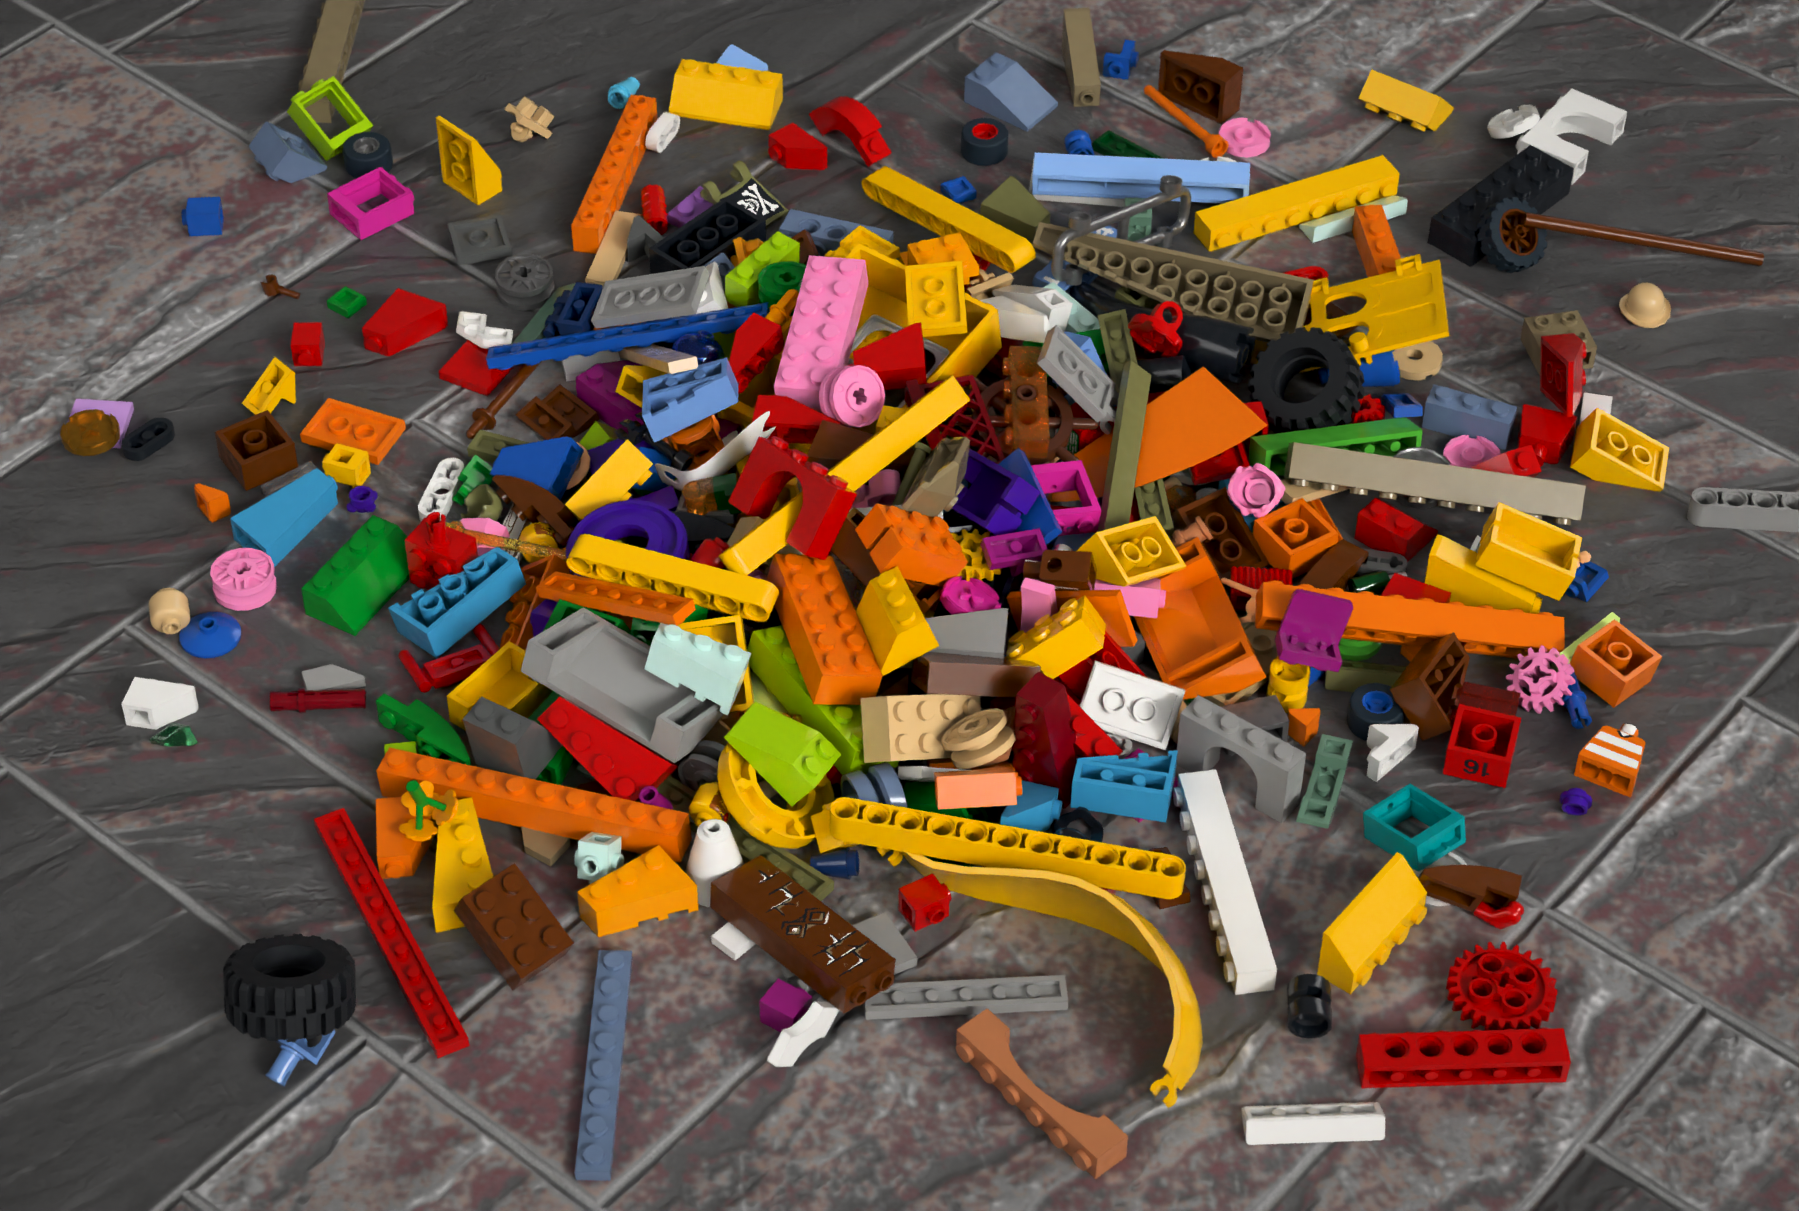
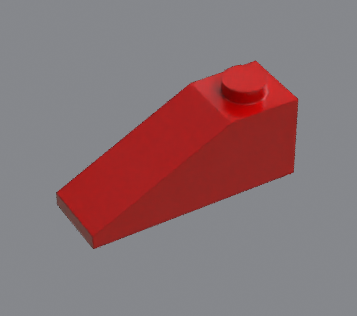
[752,395,841,444]

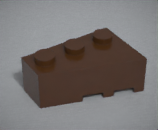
[1389,632,1470,741]

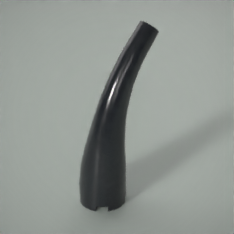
[1069,282,1255,384]

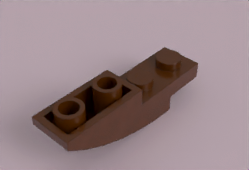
[492,475,578,548]

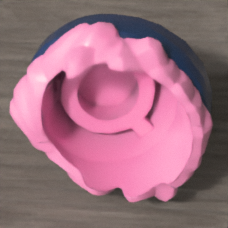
[1227,463,1286,518]

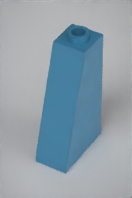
[230,468,338,567]

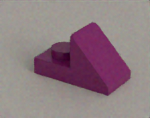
[980,528,1048,577]

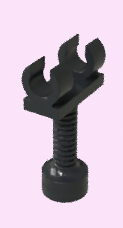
[615,412,694,471]

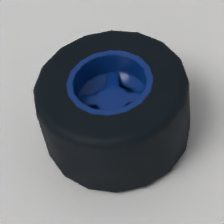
[1347,683,1405,741]

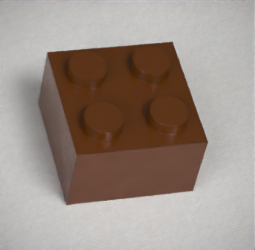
[215,410,299,491]

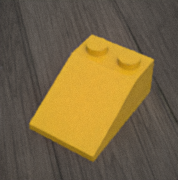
[436,116,502,205]
[1570,408,1669,492]

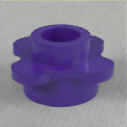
[346,486,378,513]

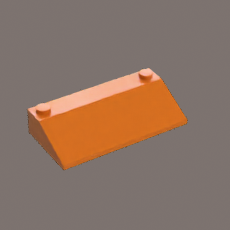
[1134,537,1267,700]

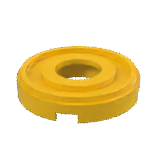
[717,742,834,849]

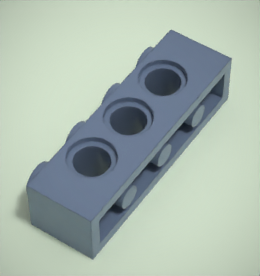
[779,209,894,256]

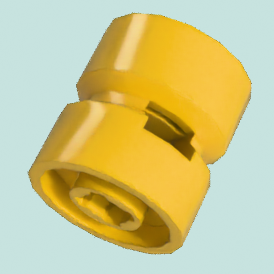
[1267,656,1310,713]

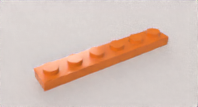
[536,571,696,626]

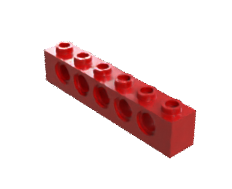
[1356,1027,1571,1088]

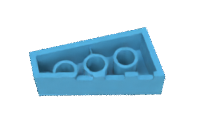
[388,547,526,659]

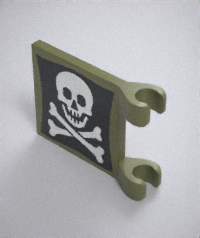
[700,161,789,228]

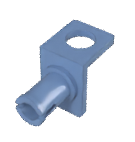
[265,1030,335,1087]

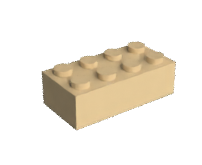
[861,694,981,763]

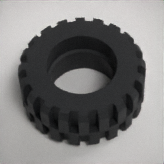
[1248,327,1365,434]
[223,934,356,1042]

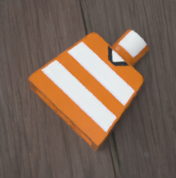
[1574,724,1646,798]

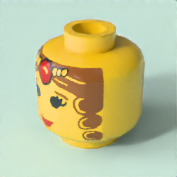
[519,522,560,563]
[689,782,731,827]

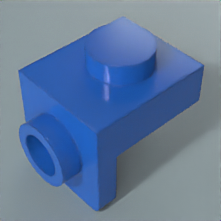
[1103,39,1139,80]
[1565,561,1609,602]

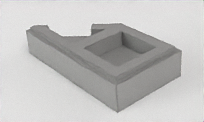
[301,664,366,691]

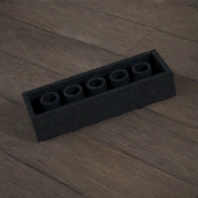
[1428,145,1574,267]

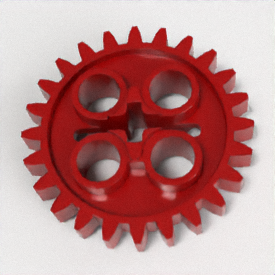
[1446,942,1558,1031]

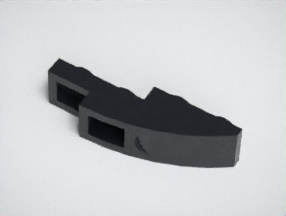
[620,511,735,554]

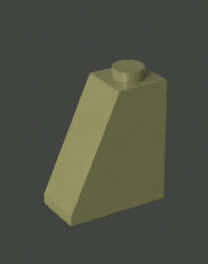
[980,176,1050,248]

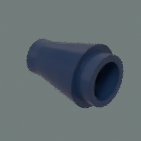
[810,847,860,880]

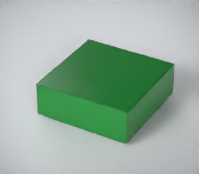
[327,286,367,319]

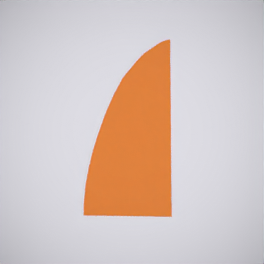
[1052,366,1267,502]

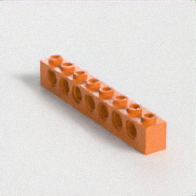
[571,95,657,254]

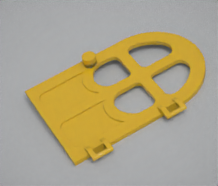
[1251,254,1450,373]

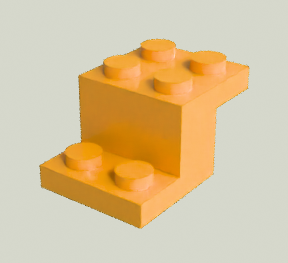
[899,232,979,285]

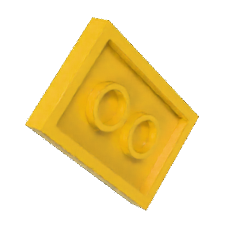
[905,261,968,337]

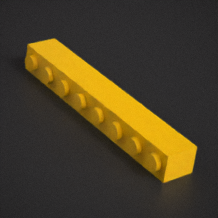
[1194,155,1400,252]

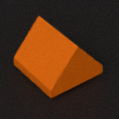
[1288,708,1320,747]

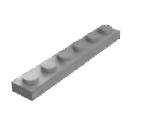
[864,975,1068,1020]

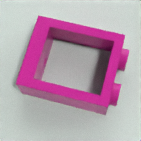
[327,167,414,240]
[1031,460,1102,536]

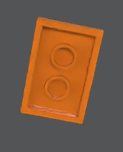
[300,398,406,465]

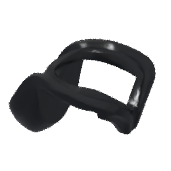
[1051,807,1103,842]

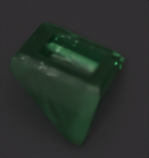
[150,723,198,747]

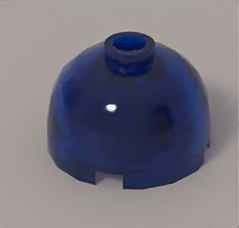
[671,330,726,365]

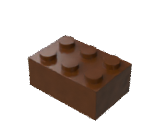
[454,863,574,990]

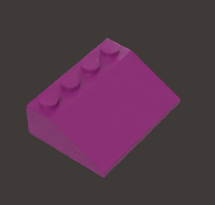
[575,360,718,434]

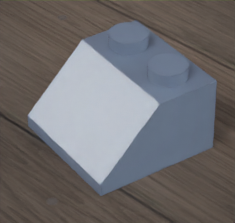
[248,121,328,183]

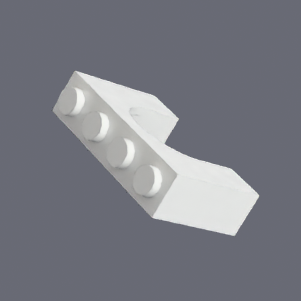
[1516,89,1627,185]

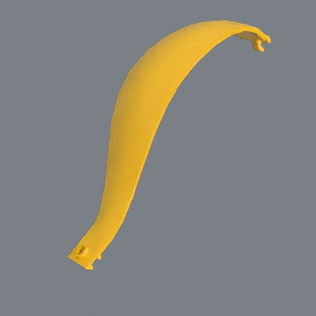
[876,847,1203,1108]

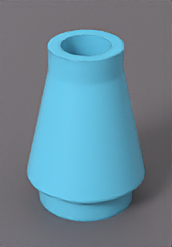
[608,77,640,109]

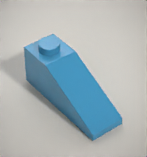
[1000,780,1062,832]

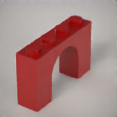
[728,436,857,560]

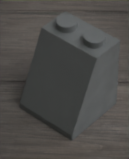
[463,696,562,780]

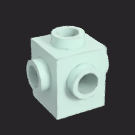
[574,832,624,884]

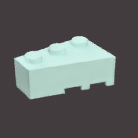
[644,623,751,716]

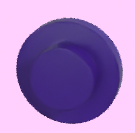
[1559,788,1592,816]

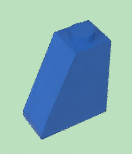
[490,436,584,501]

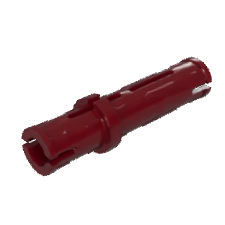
[270,688,366,713]

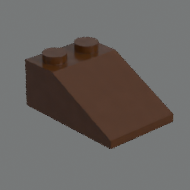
[1158,50,1243,125]
[1171,487,1269,586]

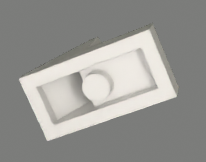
[1366,724,1419,782]

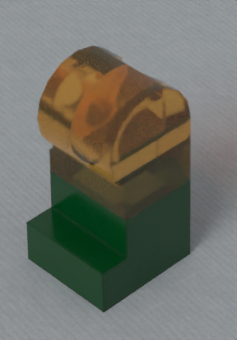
[682,473,742,515]

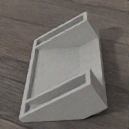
[521,607,735,763]

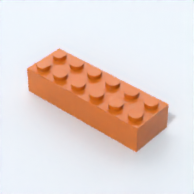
[766,553,883,705]

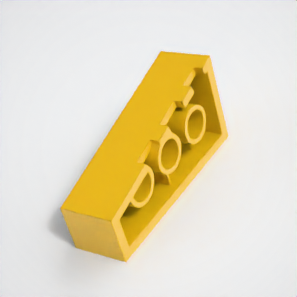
[432,797,493,933]

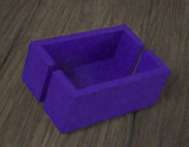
[950,449,1041,536]

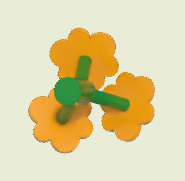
[399,780,458,841]

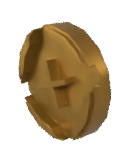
[60,409,120,456]

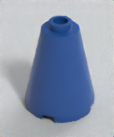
[1318,350,1400,387]

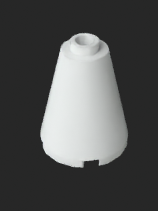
[685,819,744,907]

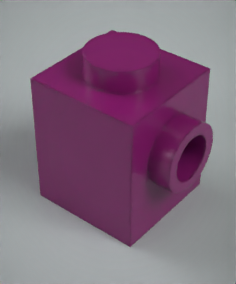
[759,978,812,1033]

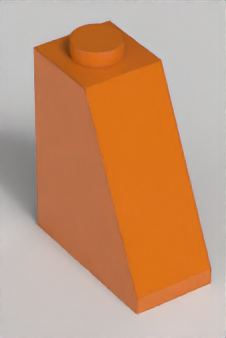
[376,793,441,879]

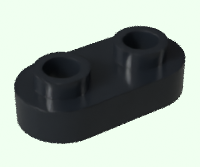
[122,418,175,461]

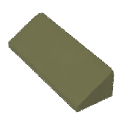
[1325,660,1407,692]

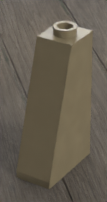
[1061,8,1101,107]

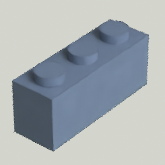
[1422,384,1517,450]

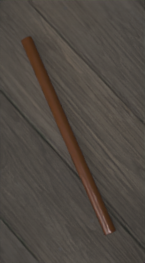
[1522,212,1764,266]

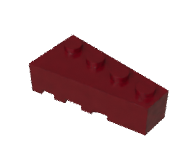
[1013,672,1080,809]

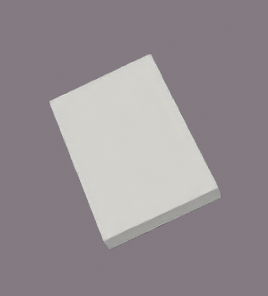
[1080,660,1185,750]

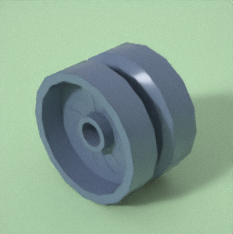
[840,762,908,808]

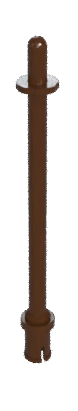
[466,332,561,439]

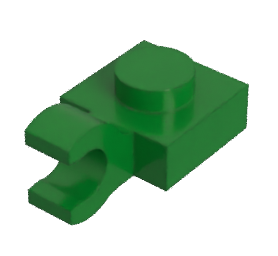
[452,454,493,507]

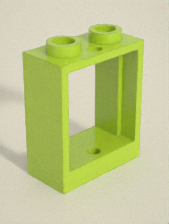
[287,76,373,162]

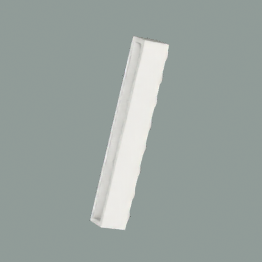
[1173,769,1277,995]

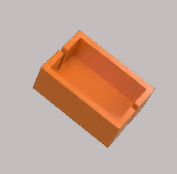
[855,503,968,587]

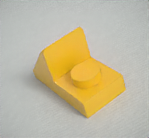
[242,357,296,415]

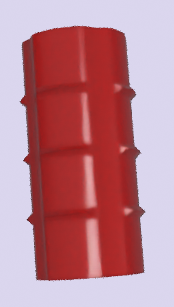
[641,184,668,235]

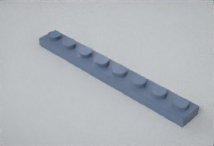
[575,950,633,1181]

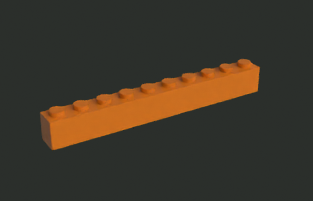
[1255,580,1565,659]
[376,748,692,863]

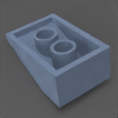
[964,52,1058,132]

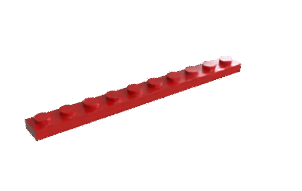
[314,808,469,1058]

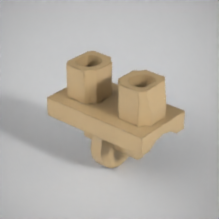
[505,96,555,142]
[966,269,1014,300]

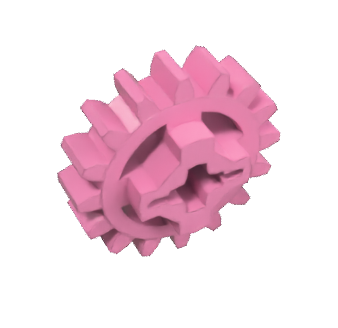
[1506,645,1576,714]

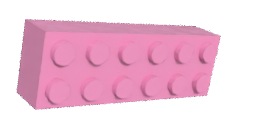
[773,255,869,413]

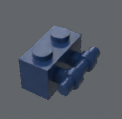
[543,282,603,338]

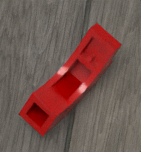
[809,96,892,167]

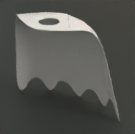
[655,411,776,493]

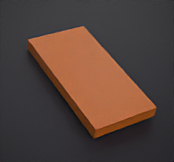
[1006,590,1138,647]

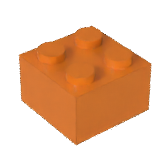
[1253,498,1339,579]
[1569,619,1662,708]

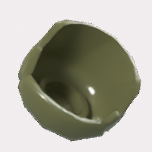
[460,484,503,521]

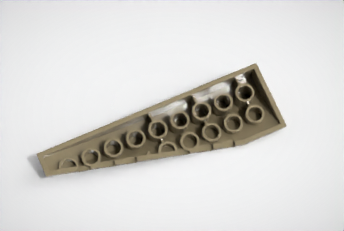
[1033,222,1314,343]

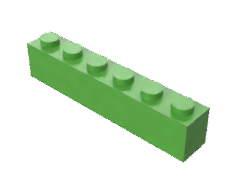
[1248,417,1423,476]

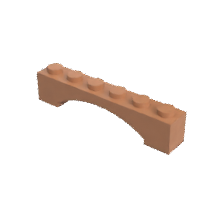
[956,1008,1128,1179]

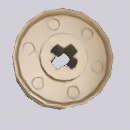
[942,708,1016,769]

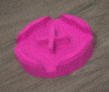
[940,576,1001,615]

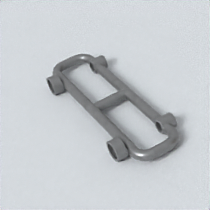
[1051,175,1191,286]

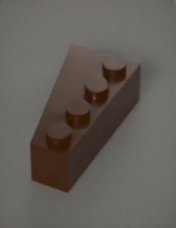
[830,507,943,615]

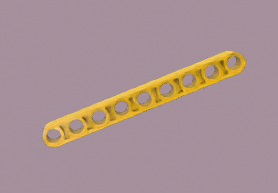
[861,166,1036,273]

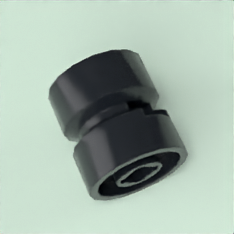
[1287,974,1332,1039]

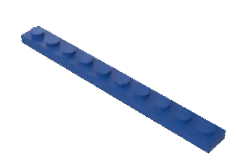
[486,302,770,370]

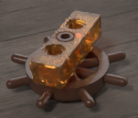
[946,346,1099,465]

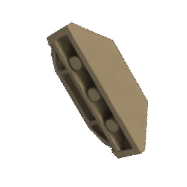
[901,437,970,517]

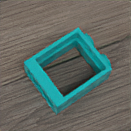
[1363,784,1466,872]

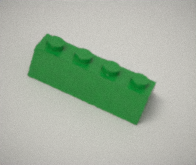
[301,515,410,636]

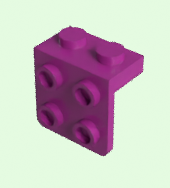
[1275,589,1353,672]

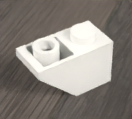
[122,677,199,730]

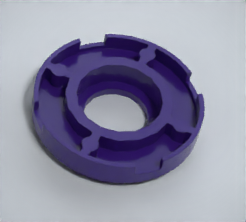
[566,500,690,580]

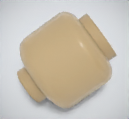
[149,588,190,634]

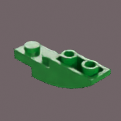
[376,693,470,765]

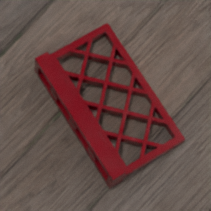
[904,374,1005,479]

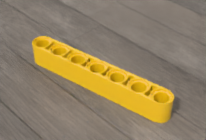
[566,534,779,622]

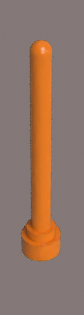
[1144,85,1229,158]

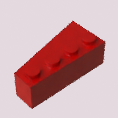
[537,696,678,803]

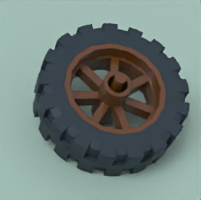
[1477,197,1547,273]

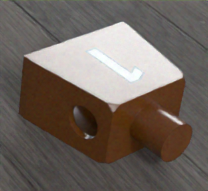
[1023,550,1097,591]

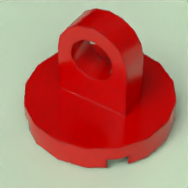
[1128,301,1183,357]

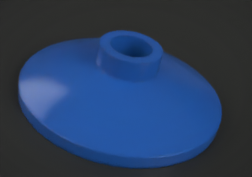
[179,612,241,658]

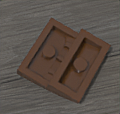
[515,384,600,440]

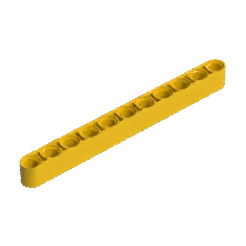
[719,375,970,575]
[830,797,1186,899]

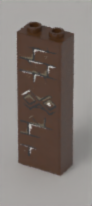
[710,855,896,1014]

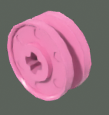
[819,365,885,428]
[210,548,277,611]

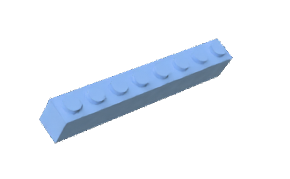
[1032,153,1250,204]

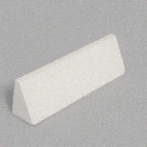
[1241,1102,1385,1145]

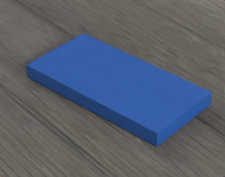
[998,448,1062,545]

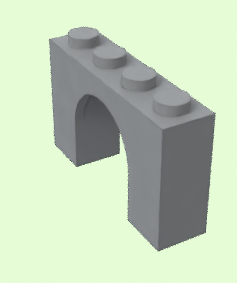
[1177,695,1306,823]

